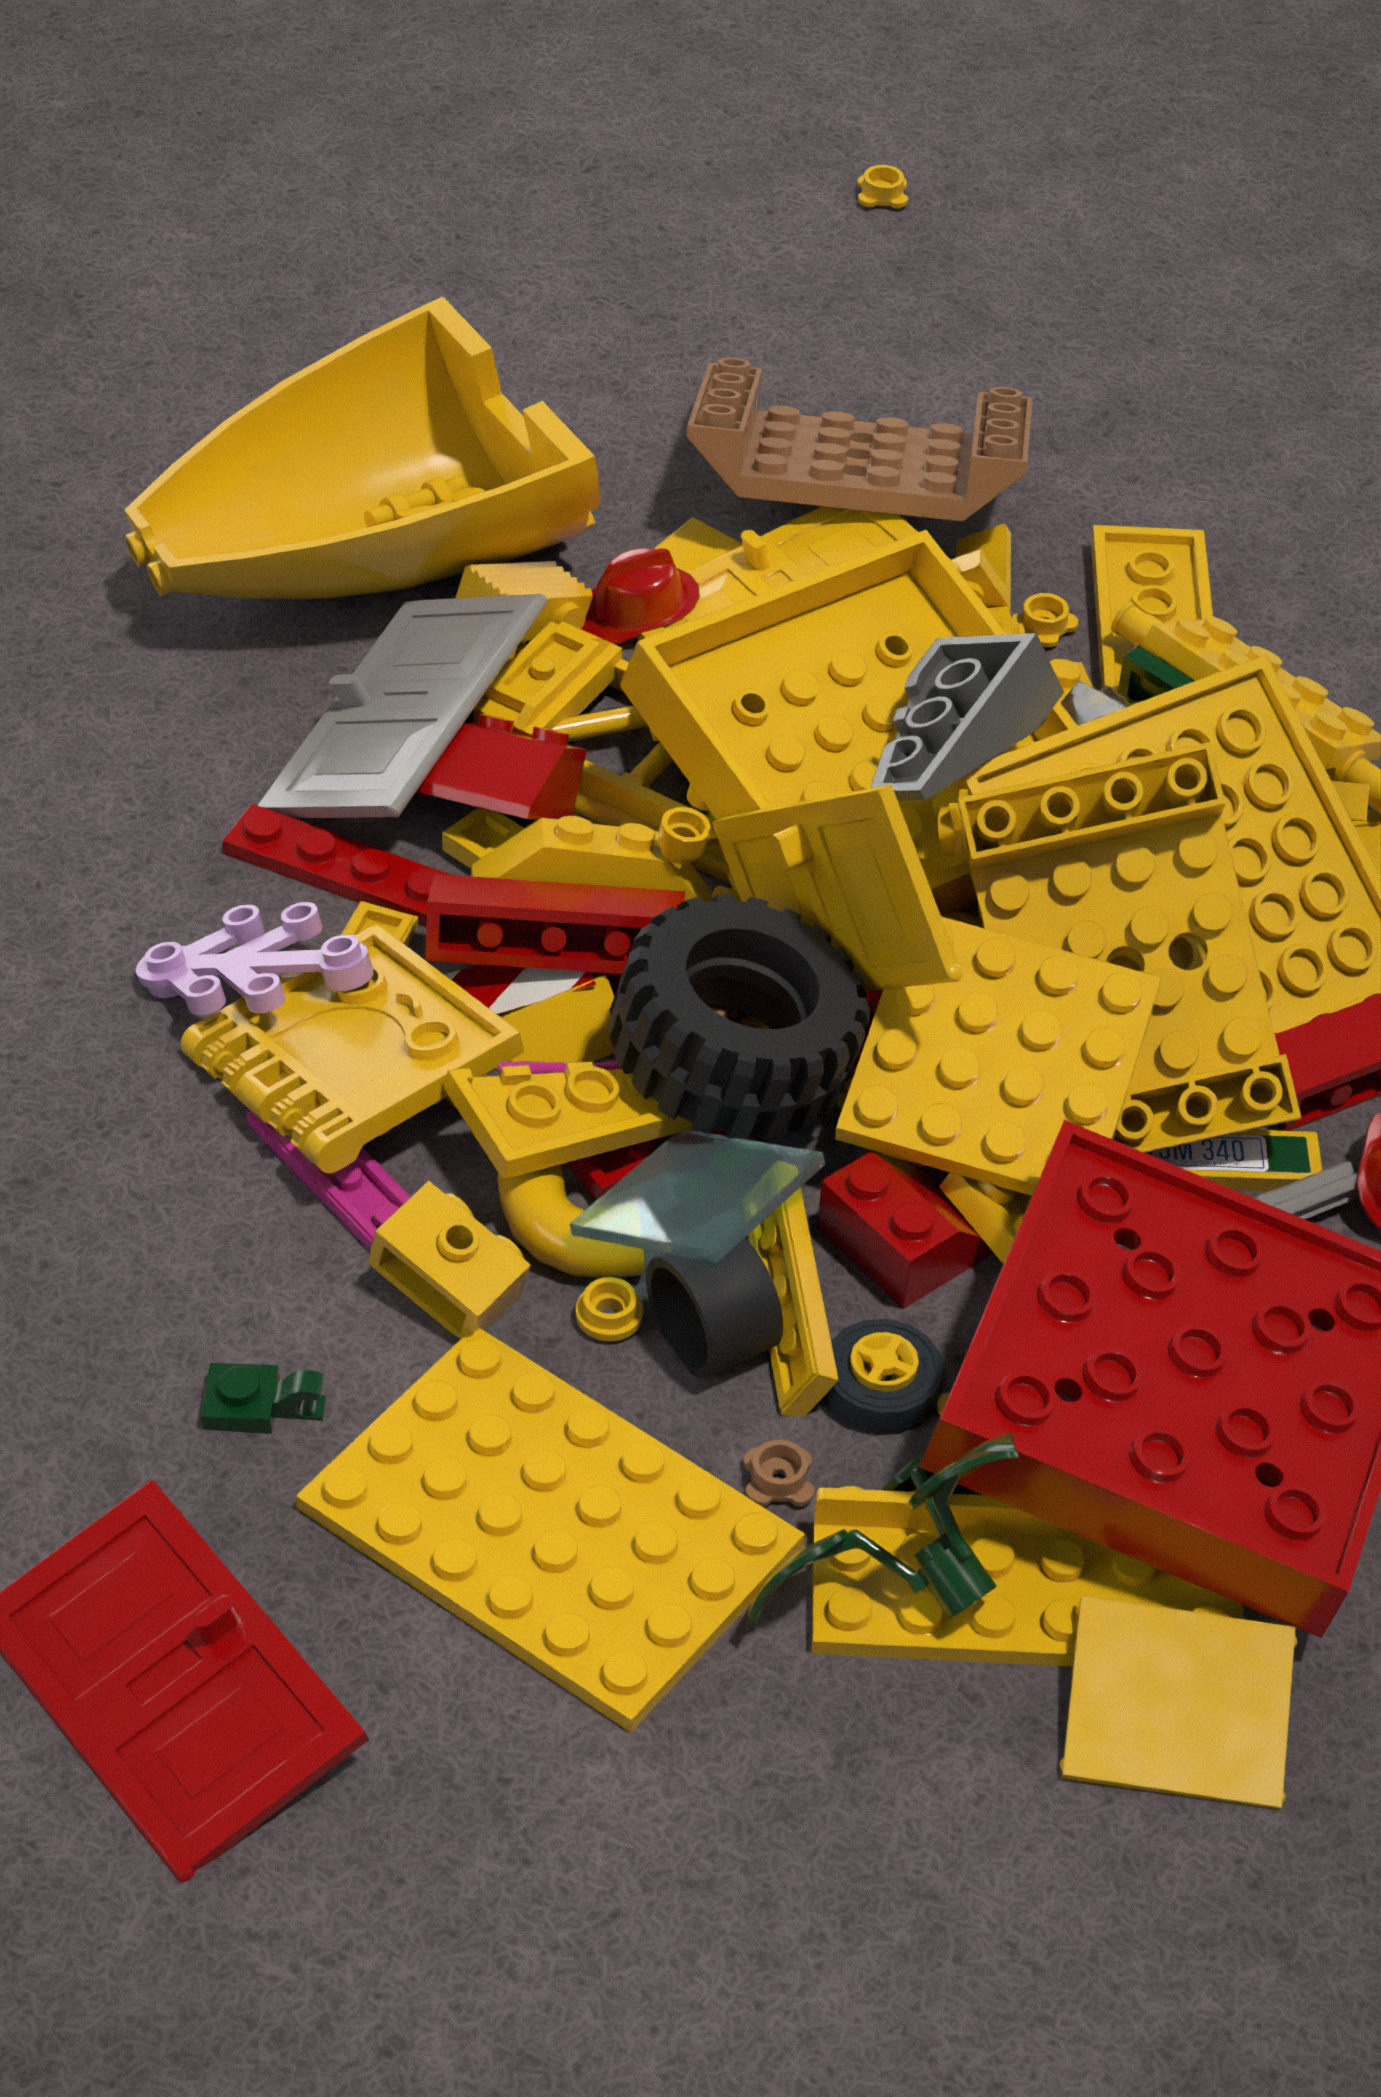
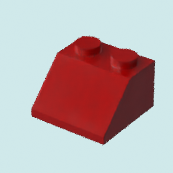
[417,713,587,819]
[817,1151,994,1309]

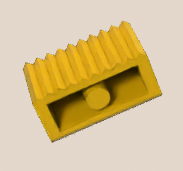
[456,561,593,645]

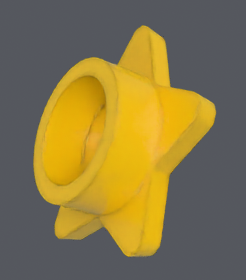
[938,789,970,869]

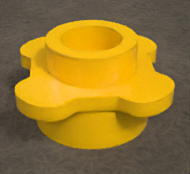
[857,165,908,208]
[1011,593,1078,648]

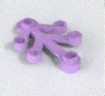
[136,902,373,1015]

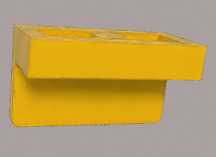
[497,974,614,1063]

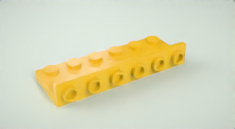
[812,1486,1243,1667]

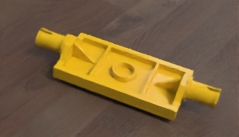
[1111,601,1381,814]

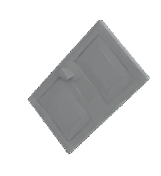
[258,593,547,818]

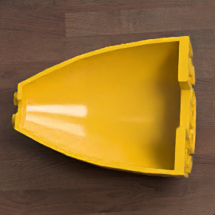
[124,297,600,599]

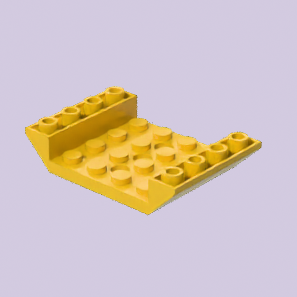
[958,742,1301,1153]

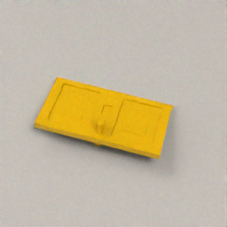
[636,506,960,641]
[712,784,962,991]

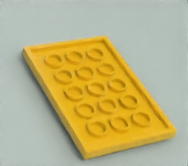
[296,1328,805,1733]

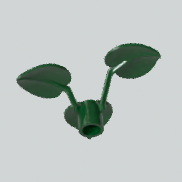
[748,1432,1019,1626]

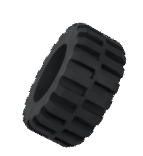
[608,895,870,1140]

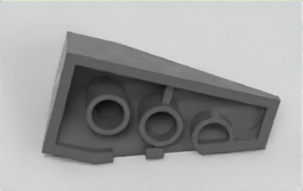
[871,633,1064,801]

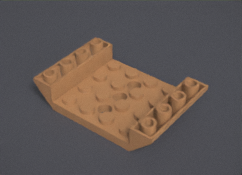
[686,358,1032,522]

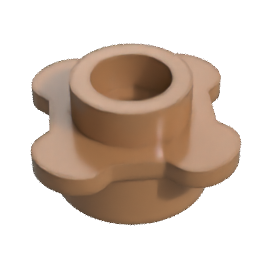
[743,1439,815,1507]

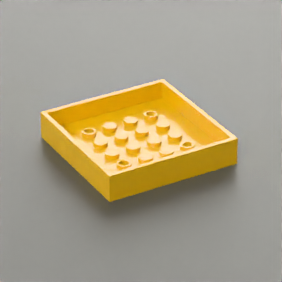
[620,530,1078,916]

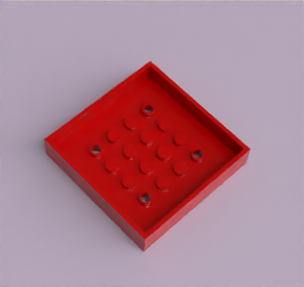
[920,1120,1381,1638]

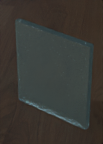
[570,1130,825,1263]

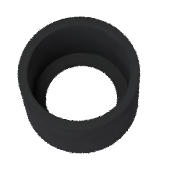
[646,1227,783,1378]

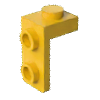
[952,523,1011,609]

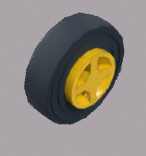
[824,1319,945,1433]

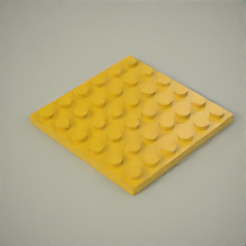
[954,654,1381,1033]

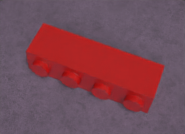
[425,874,685,974]
[1274,993,1381,1131]

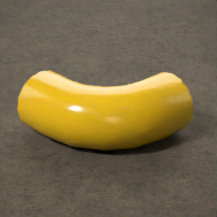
[497,1165,644,1278]

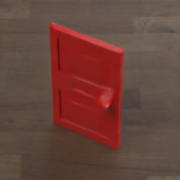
[0,1479,369,1883]

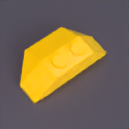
[470,816,713,902]

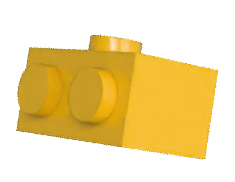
[367,1181,531,1339]

